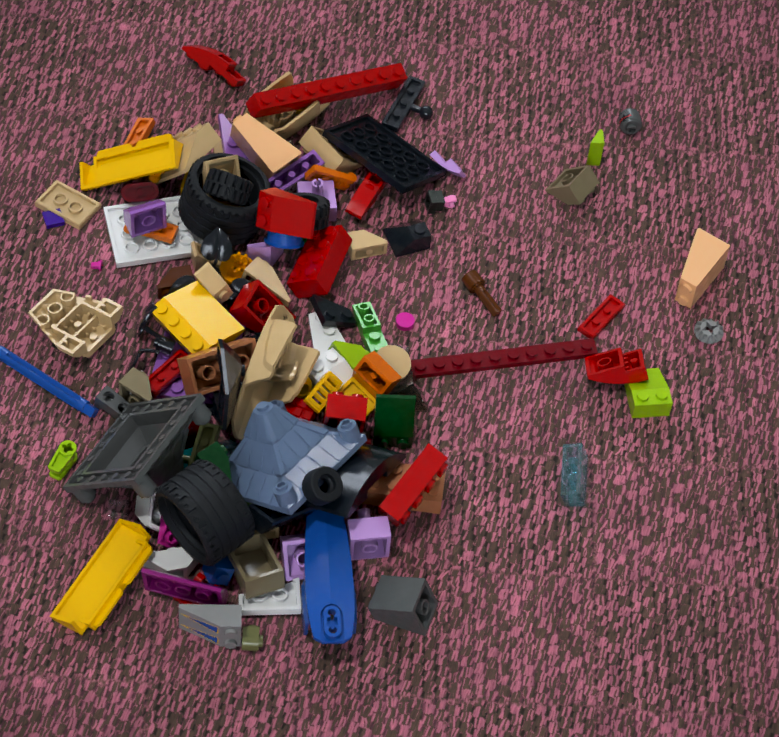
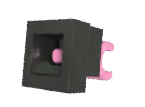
[424,190,457,214]

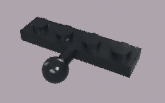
[382,76,433,133]

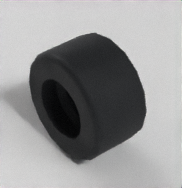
[302,466,343,506]

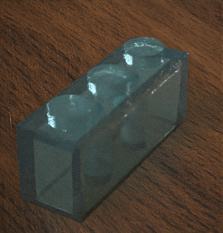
[560,443,588,507]

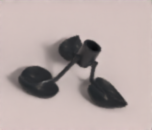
[168,227,250,307]
[127,301,176,373]

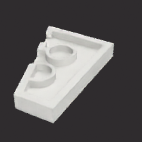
[308,312,345,356]
[238,577,301,616]

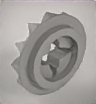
[694,318,724,344]

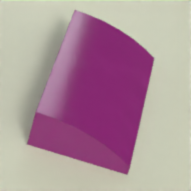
[141,567,229,605]

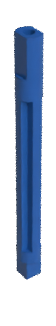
[0,346,99,418]

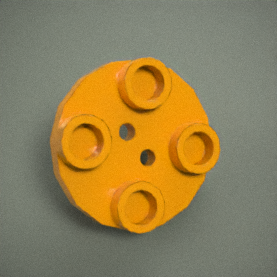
[219,251,253,284]

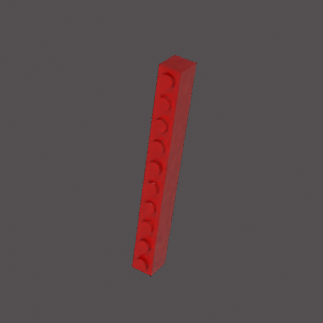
[245,63,408,118]

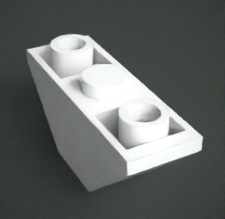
[143,547,199,578]

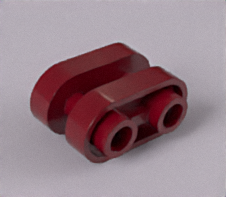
[120,181,159,202]

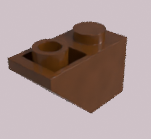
[157,265,193,299]

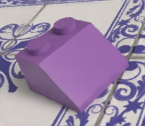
[123,199,167,238]

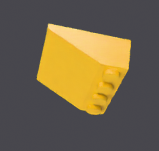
[151,281,245,355]

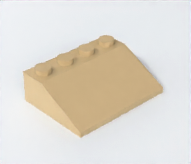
[150,122,222,185]

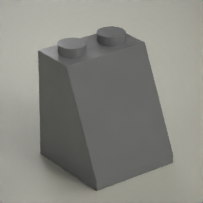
[368,575,438,636]

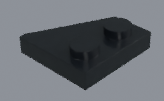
[310,294,357,328]

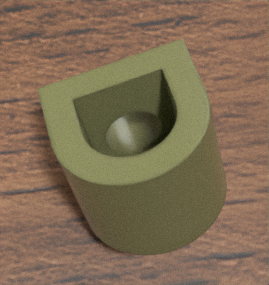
[241,625,263,651]

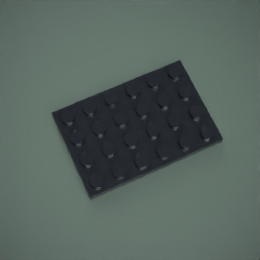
[322,114,447,194]

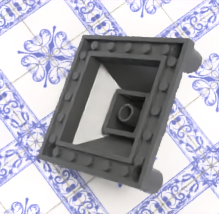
[63,393,212,504]

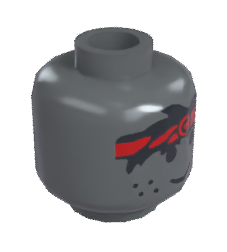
[618,108,642,134]

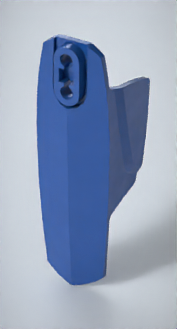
[301,510,357,644]

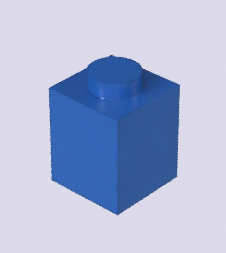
[202,556,235,586]

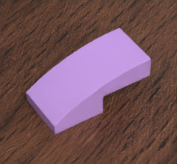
[430,150,466,178]

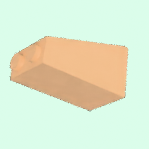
[230,113,302,179]
[675,228,730,309]

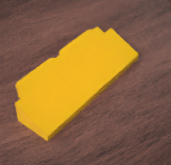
[79,133,183,191]
[50,518,153,635]

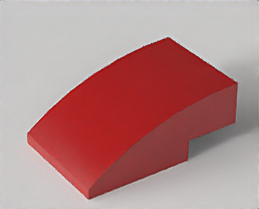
[584,347,649,384]

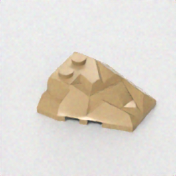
[28,289,124,358]

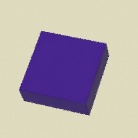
[42,208,65,229]

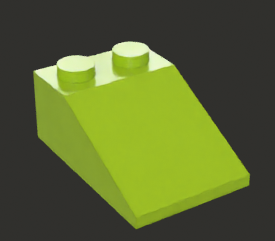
[624,368,673,418]

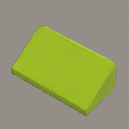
[586,129,604,166]

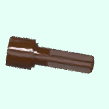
[461,269,502,317]

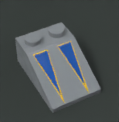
[179,604,242,649]

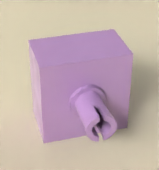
[296,178,337,221]
[347,508,391,560]

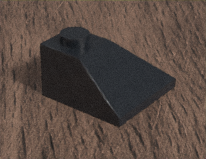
[383,220,432,257]

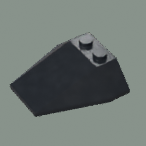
[212,339,245,430]

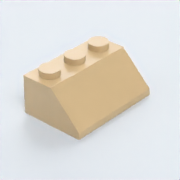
[299,126,362,174]

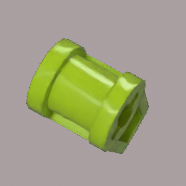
[48,440,78,481]

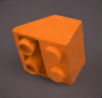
[352,351,402,399]

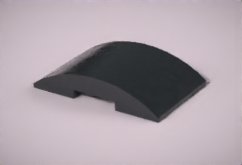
[302,443,406,518]

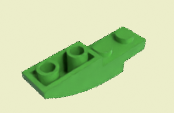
[352,301,388,353]

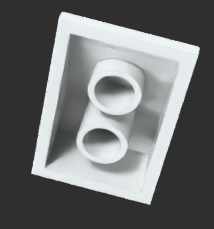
[308,347,353,398]

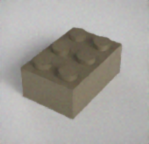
[227,532,285,600]

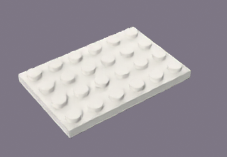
[103,195,203,268]

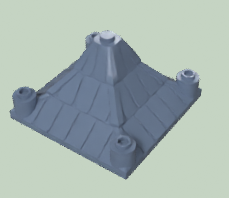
[229,400,367,515]

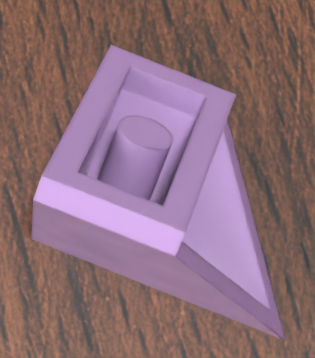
[247,242,284,266]

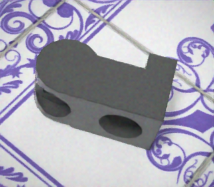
[94,385,129,420]

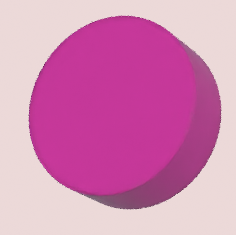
[395,312,415,331]

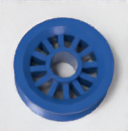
[264,231,305,249]

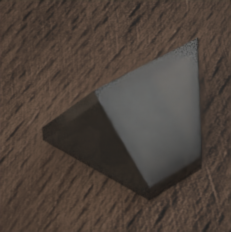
[388,371,430,413]

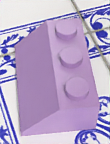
[279,533,305,581]

